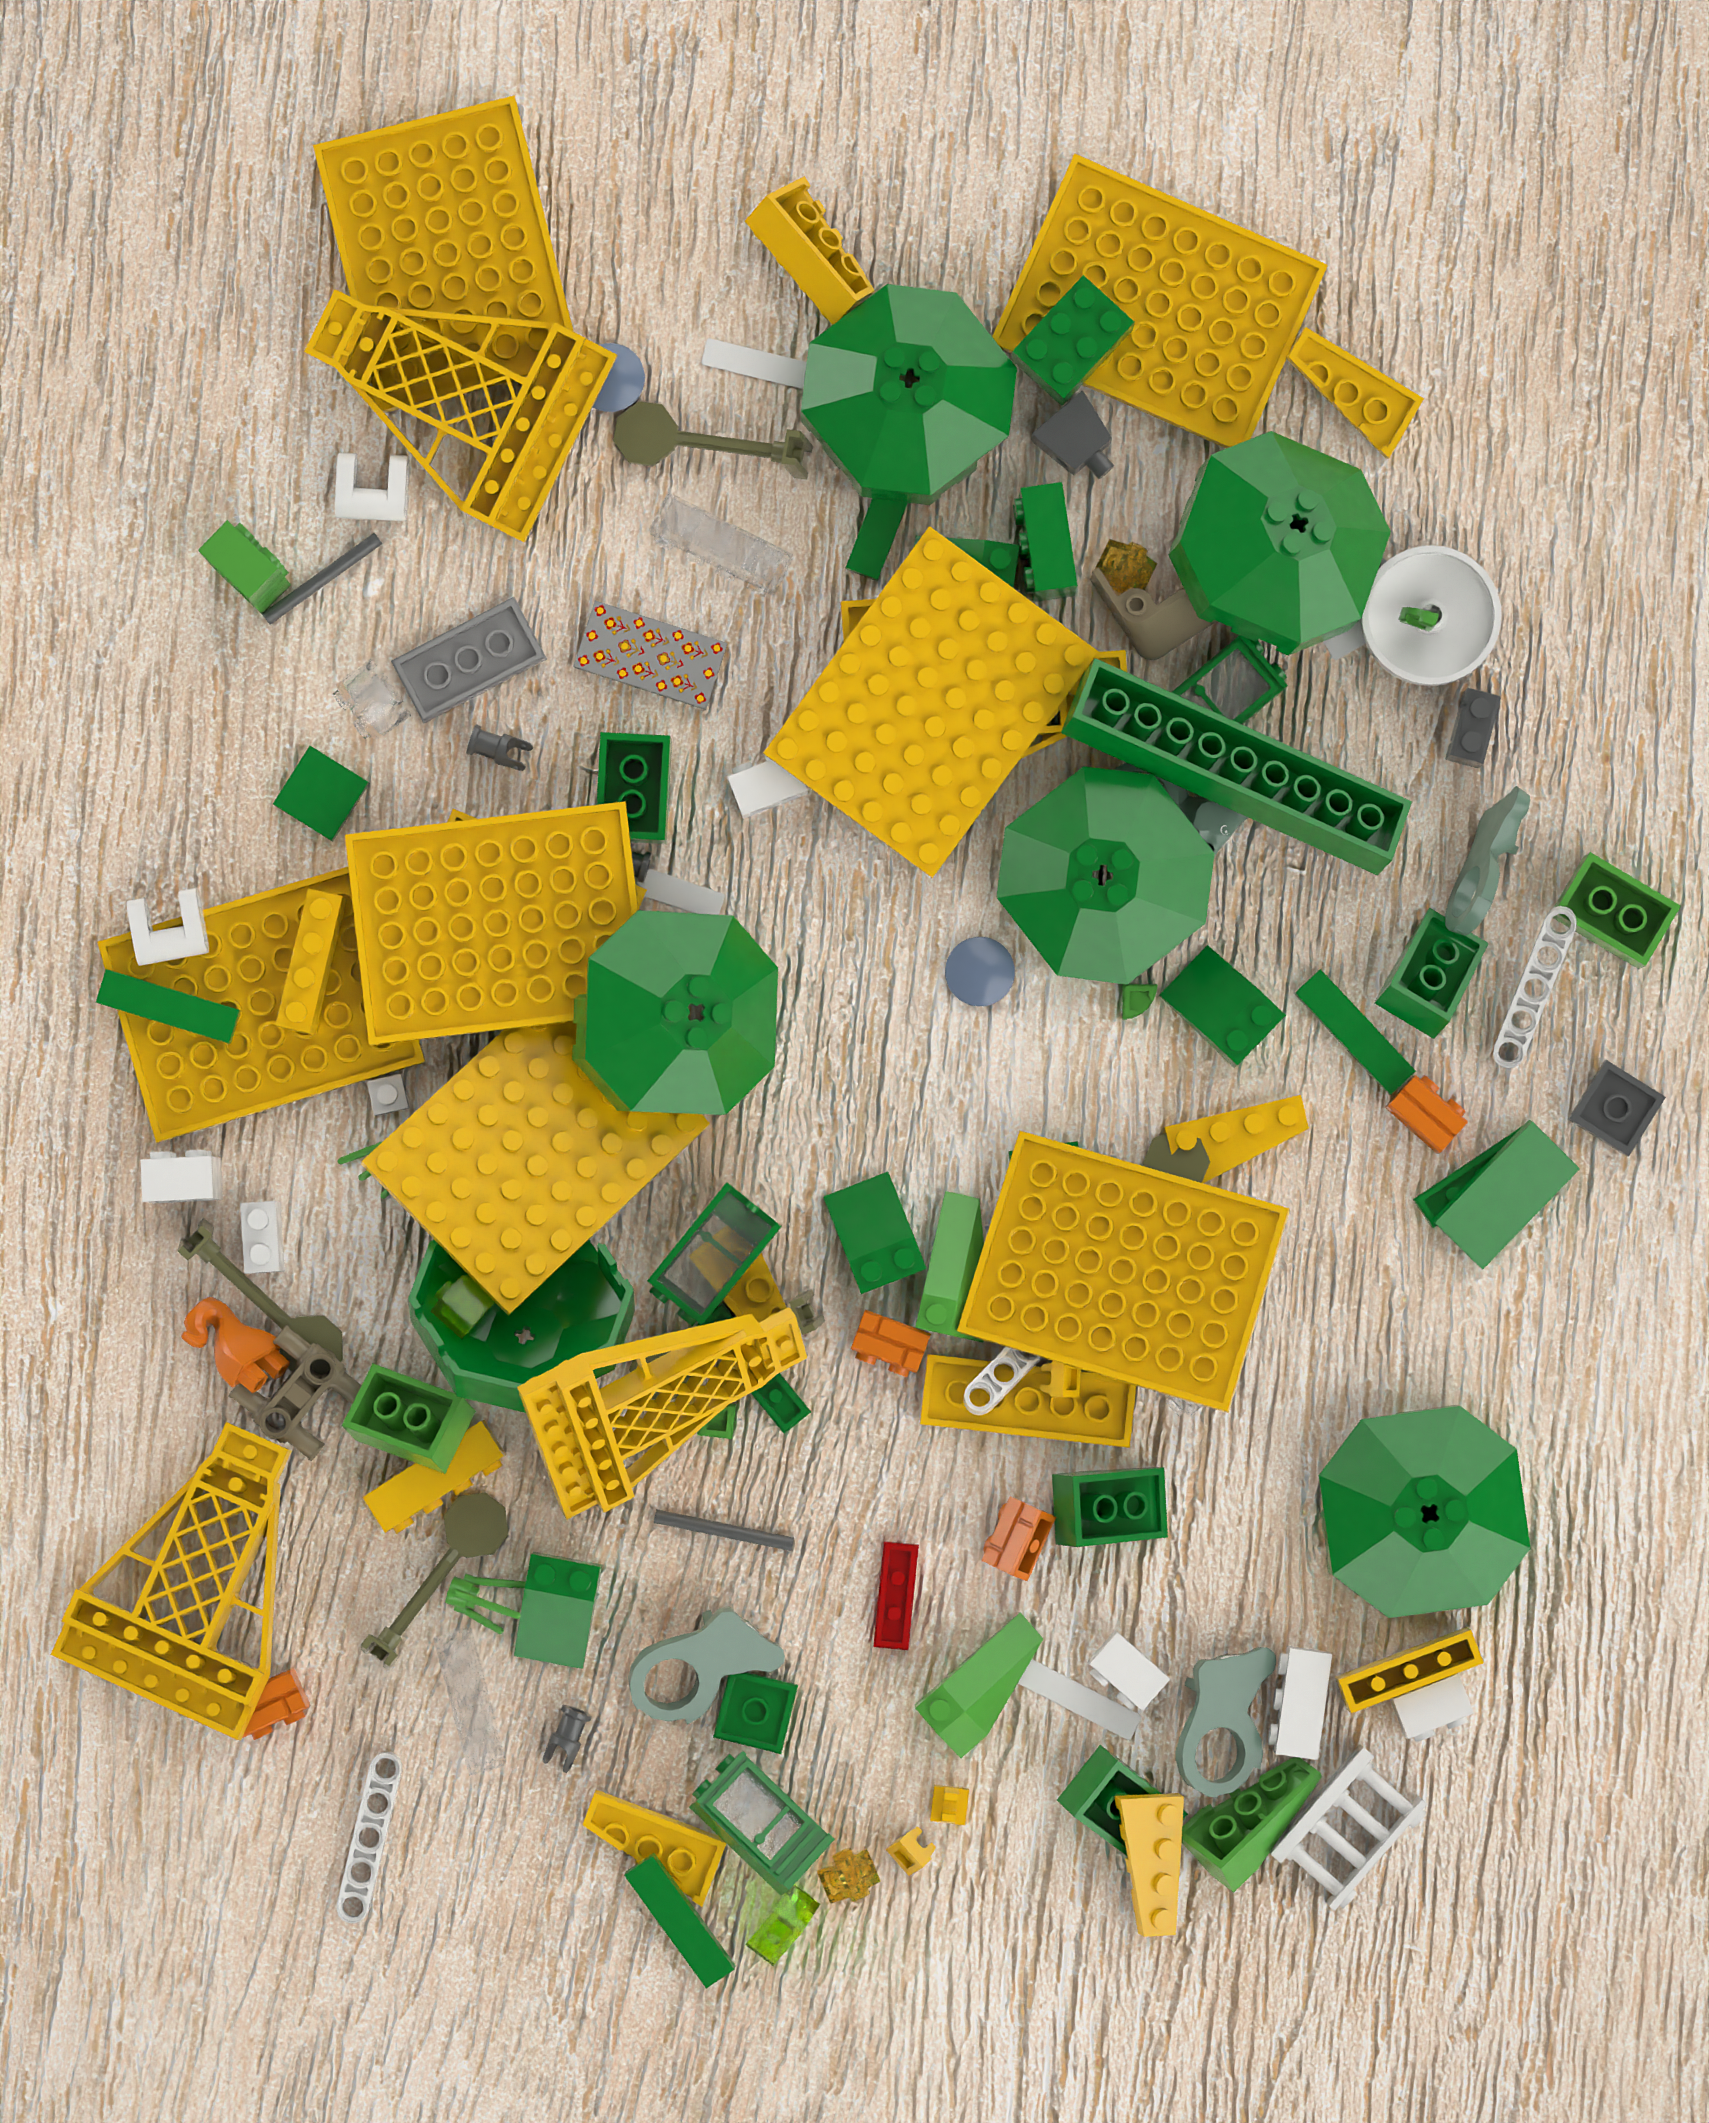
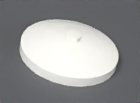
[1360,545,1501,686]

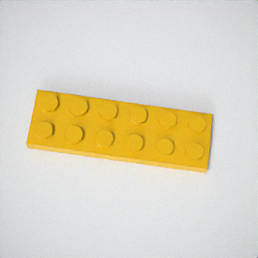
[920,1354,1136,1448]

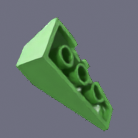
[915,1191,984,1343]
[915,1612,1043,1758]
[1182,1757,1322,1893]

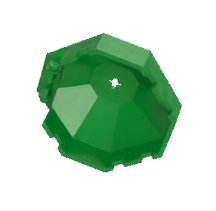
[801,284,1017,505]
[1168,431,1391,656]
[996,766,1215,985]
[572,910,778,1115]
[408,1239,635,1413]
[1318,1405,1531,1618]

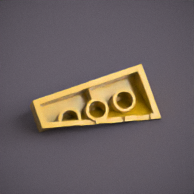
[745,176,875,325]

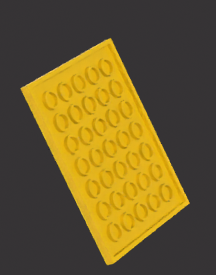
[313,95,574,413]
[992,153,1328,449]
[763,526,1099,878]
[345,802,638,1045]
[97,866,426,1143]
[361,1021,710,1316]
[957,1130,1290,1413]

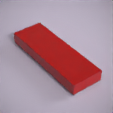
[873,1541,919,1650]

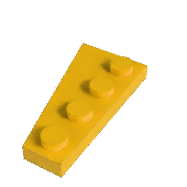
[1286,327,1424,459]
[1164,1095,1309,1183]
[688,1225,787,1323]
[582,1789,726,1907]
[1114,1793,1184,1937]

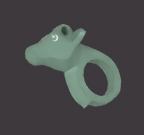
[1114,763,1248,859]
[1445,786,1530,936]
[628,1606,785,1725]
[1175,1647,1276,1798]

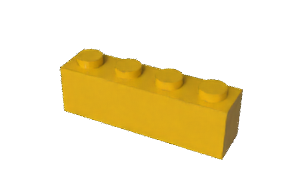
[275,888,347,1036]
[362,1420,506,1534]
[1335,1627,1484,1713]

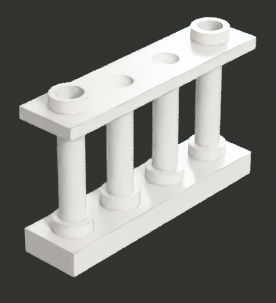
[1270,1745,1427,1911]

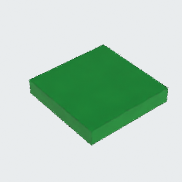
[273,746,370,842]
[713,1672,798,1754]

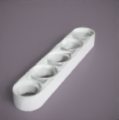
[1493,906,1577,1068]
[963,1347,1042,1415]
[337,1752,402,1923]

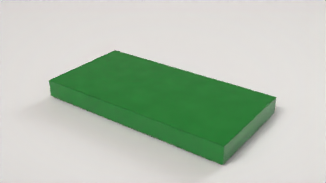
[1432,1120,1580,1270]

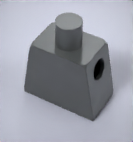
[1031,391,1114,479]

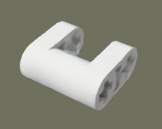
[335,453,409,521]
[127,888,209,966]

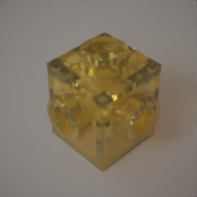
[1094,539,1158,594]
[817,1847,881,1904]

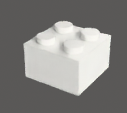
[140,1150,223,1204]

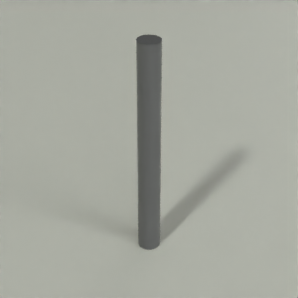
[262,533,382,625]
[654,1509,794,1551]

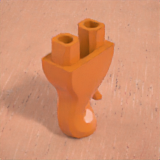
[181,1297,290,1394]

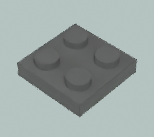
[1568,1060,1666,1157]

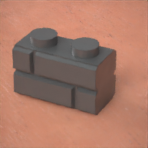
[1445,688,1501,768]

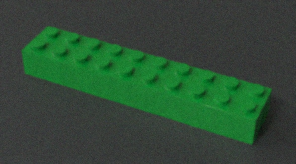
[1061,658,1412,876]

